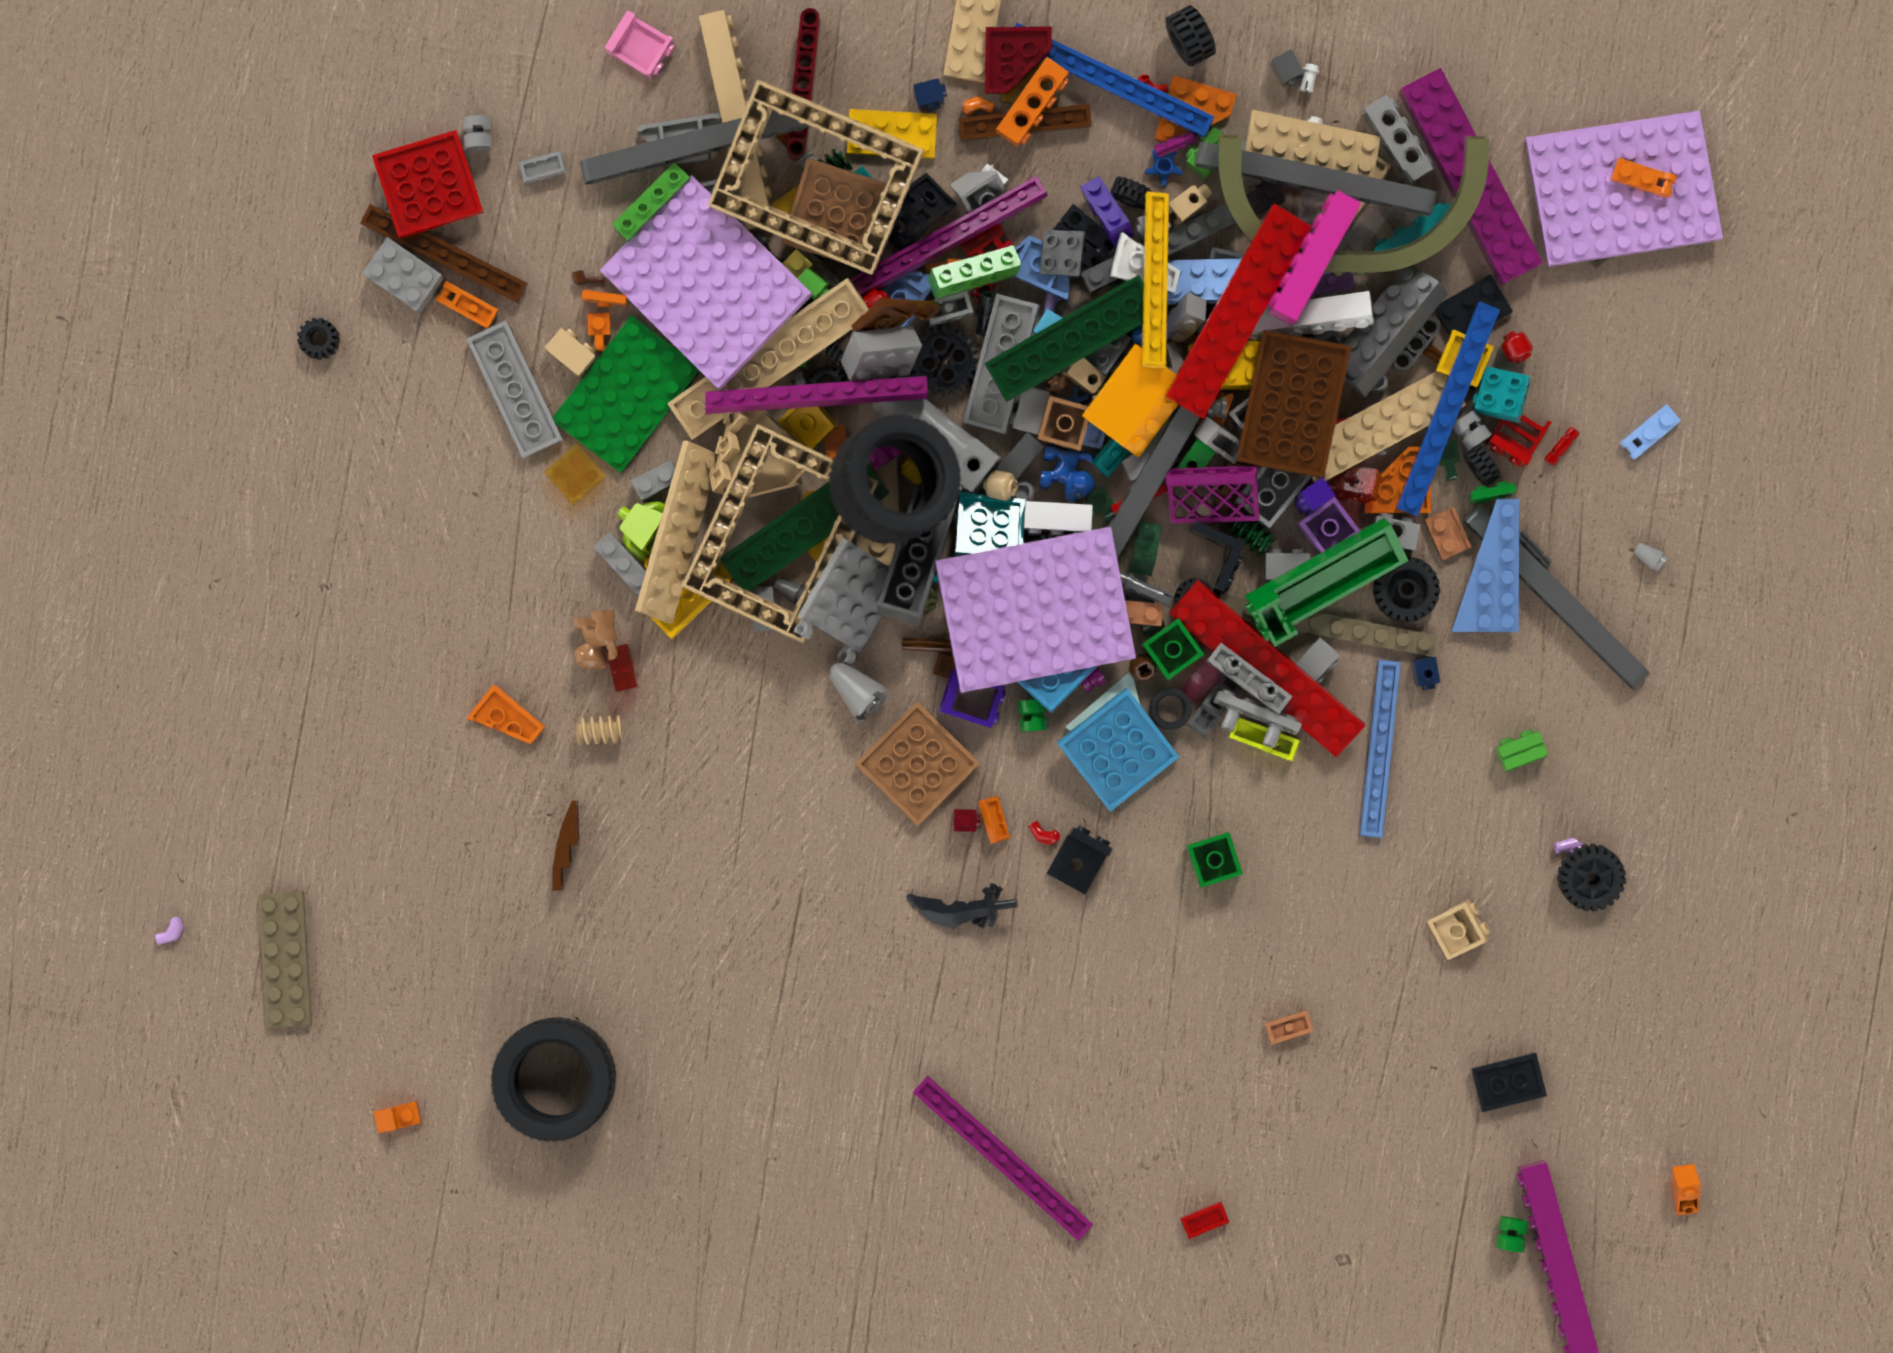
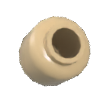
[983,470,1018,501]

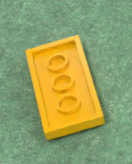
[847,109,937,159]

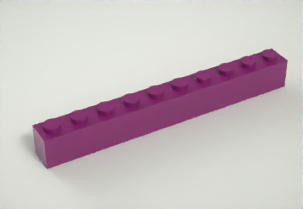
[1516,1160,1599,1353]

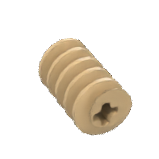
[576,715,623,745]

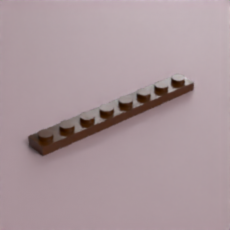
[360,204,528,303]

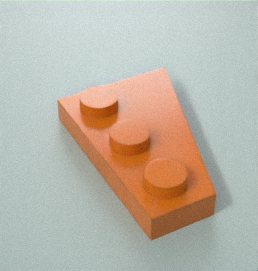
[467,684,546,744]

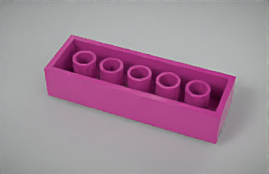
[1267,190,1361,326]

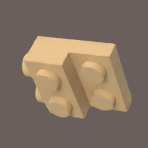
[1427,899,1491,960]

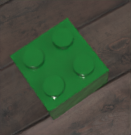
[1141,618,1204,681]
[1185,832,1243,888]

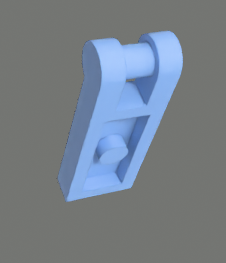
[1620,404,1681,460]

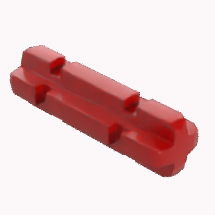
[1544,427,1580,466]

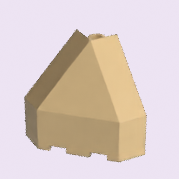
[709,410,805,498]

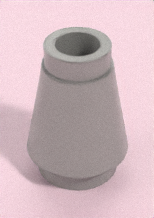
[1633,542,1668,572]

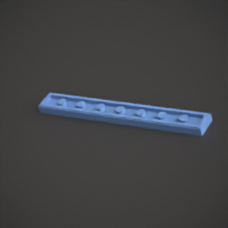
[1360,660,1401,838]

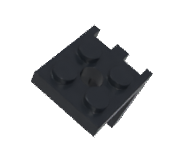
[888,172,957,251]
[1189,521,1245,594]
[1046,825,1113,895]

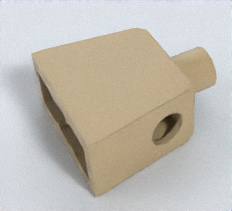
[1168,184,1212,229]
[1060,358,1106,395]

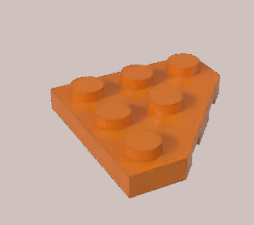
[1154,76,1237,143]
[1364,447,1431,514]

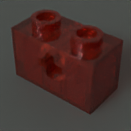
[1330,466,1381,503]
[606,644,640,693]

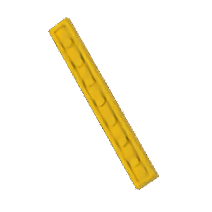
[1142,191,1169,368]

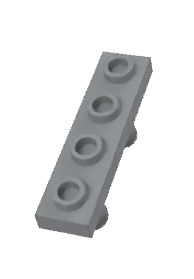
[1207,643,1292,714]
[1213,690,1302,749]

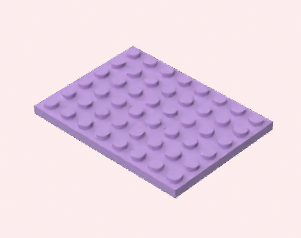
[1525,111,1723,267]
[600,175,813,390]
[935,527,1136,693]

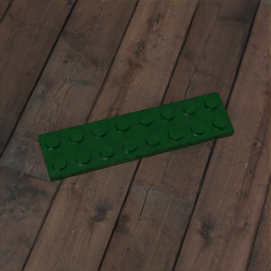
[984,275,1144,403]
[720,462,890,591]

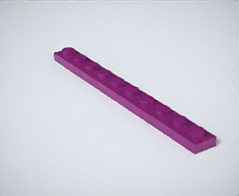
[849,176,1048,297]
[705,376,928,414]
[913,1075,1093,1241]

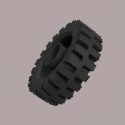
[1373,557,1440,622]
[1557,844,1626,912]

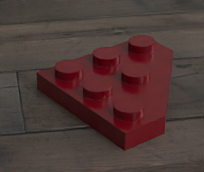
[985,26,1052,94]

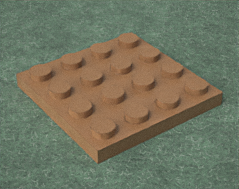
[782,158,887,264]
[855,701,980,826]

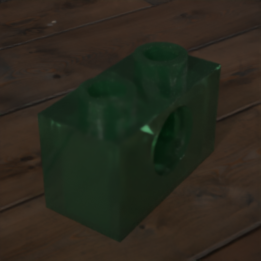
[1130,521,1162,576]

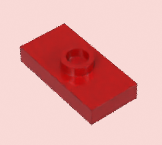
[1180,1201,1230,1239]

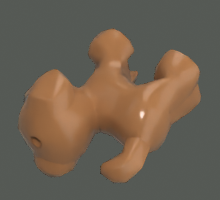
[572,610,618,671]

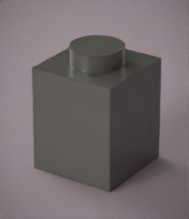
[1270,49,1304,87]

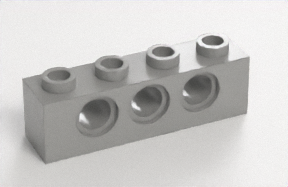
[1362,94,1434,185]

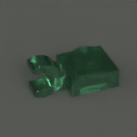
[1438,440,1461,481]
[1084,485,1115,525]

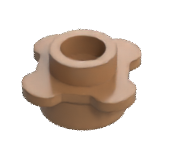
[1045,374,1067,394]

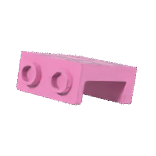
[605,10,675,79]

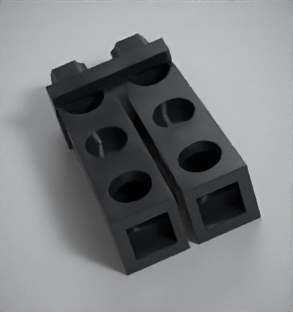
[1053,204,1117,269]

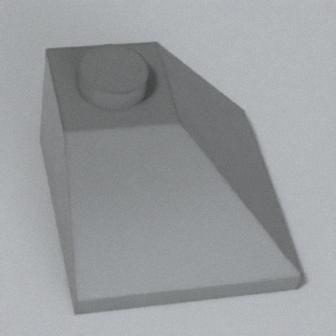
[950,171,1007,214]

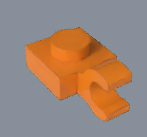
[587,313,611,352]

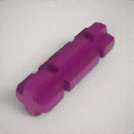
[1154,131,1197,157]

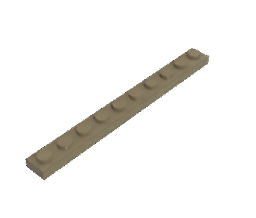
[1219,594,1437,657]

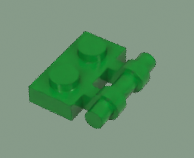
[1468,481,1517,504]

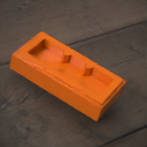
[582,290,628,308]
[978,796,1010,844]

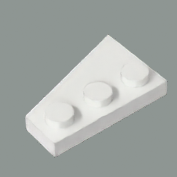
[1110,232,1180,293]

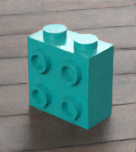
[1472,366,1531,423]

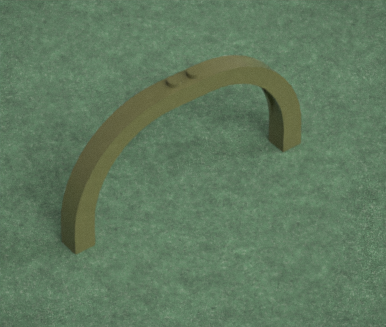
[1218,135,1490,276]

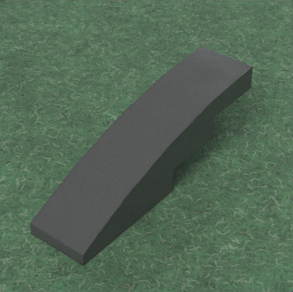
[976,432,1044,495]
[1187,674,1242,738]

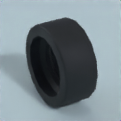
[1149,688,1192,730]

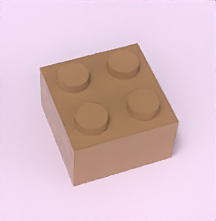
[1037,396,1089,452]

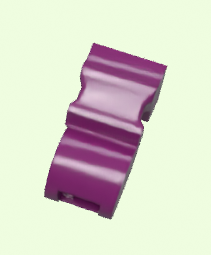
[869,447,903,470]

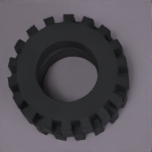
[1166,5,1216,67]

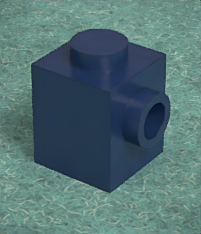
[913,78,947,111]
[1411,657,1441,691]

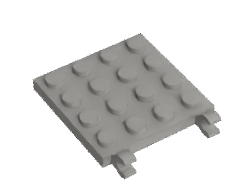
[794,538,889,665]

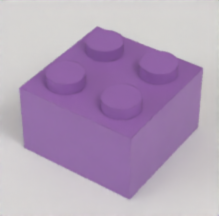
[1297,497,1360,554]

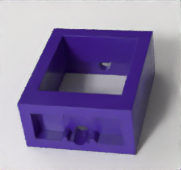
[938,669,1006,728]

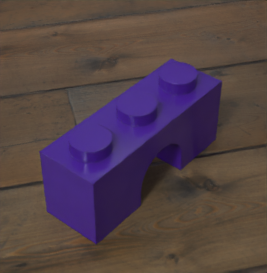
[1080,176,1134,247]
[1294,477,1335,516]

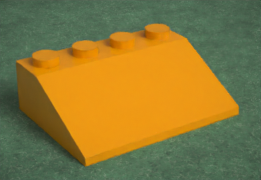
[1082,344,1178,458]

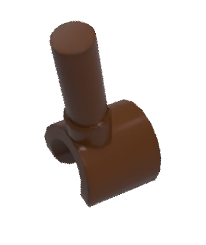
[572,270,604,285]

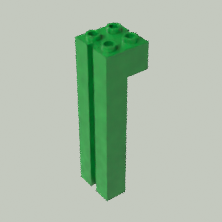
[1245,518,1409,646]

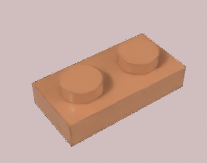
[1125,600,1163,627]
[1264,1010,1314,1045]

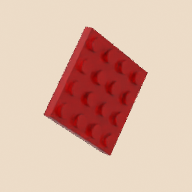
[372,130,484,239]

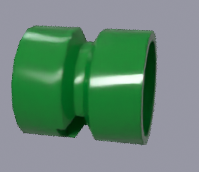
[1017,699,1049,732]
[1495,1216,1529,1253]

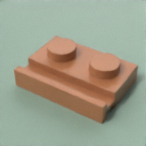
[1424,507,1472,560]

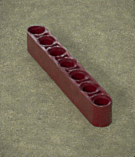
[786,8,821,162]

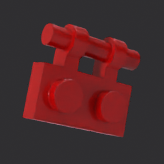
[960,224,1013,258]

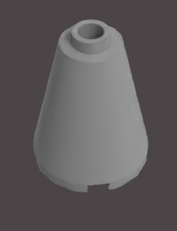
[829,662,890,723]

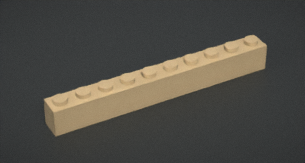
[699,10,773,233]

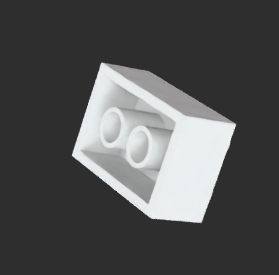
[1024,501,1093,537]

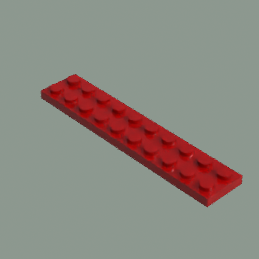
[1164,203,1311,419]
[1168,580,1366,758]

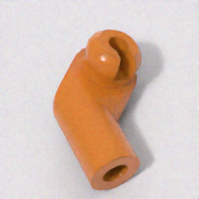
[962,97,995,116]

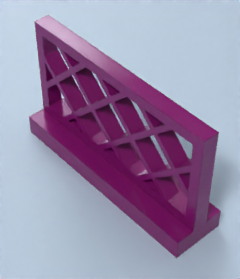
[1166,466,1260,524]

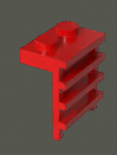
[1485,414,1552,468]

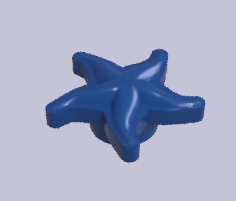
[1144,150,1183,187]

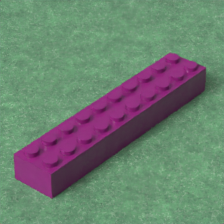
[1398,68,1543,287]

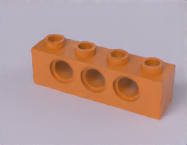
[996,57,1069,148]

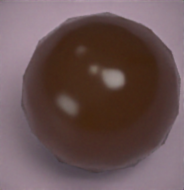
[1129,654,1156,682]

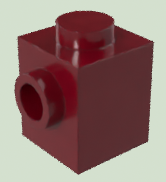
[954,809,981,832]

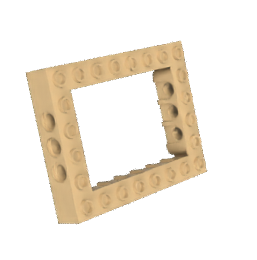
[707,80,925,275]
[682,424,879,643]

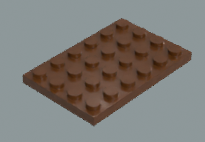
[1236,330,1352,479]

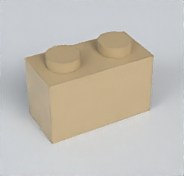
[544,328,597,379]

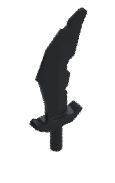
[906,887,1018,929]

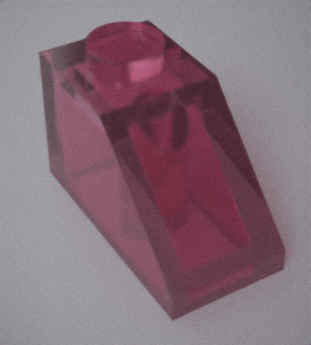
[1179,655,1223,704]

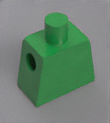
[1178,438,1216,468]

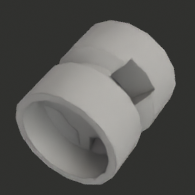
[463,115,493,151]
[1453,410,1492,451]

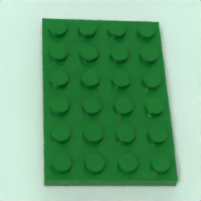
[552,315,700,474]

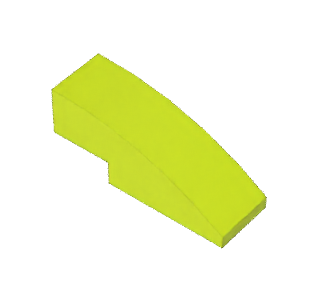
[1229,718,1301,762]

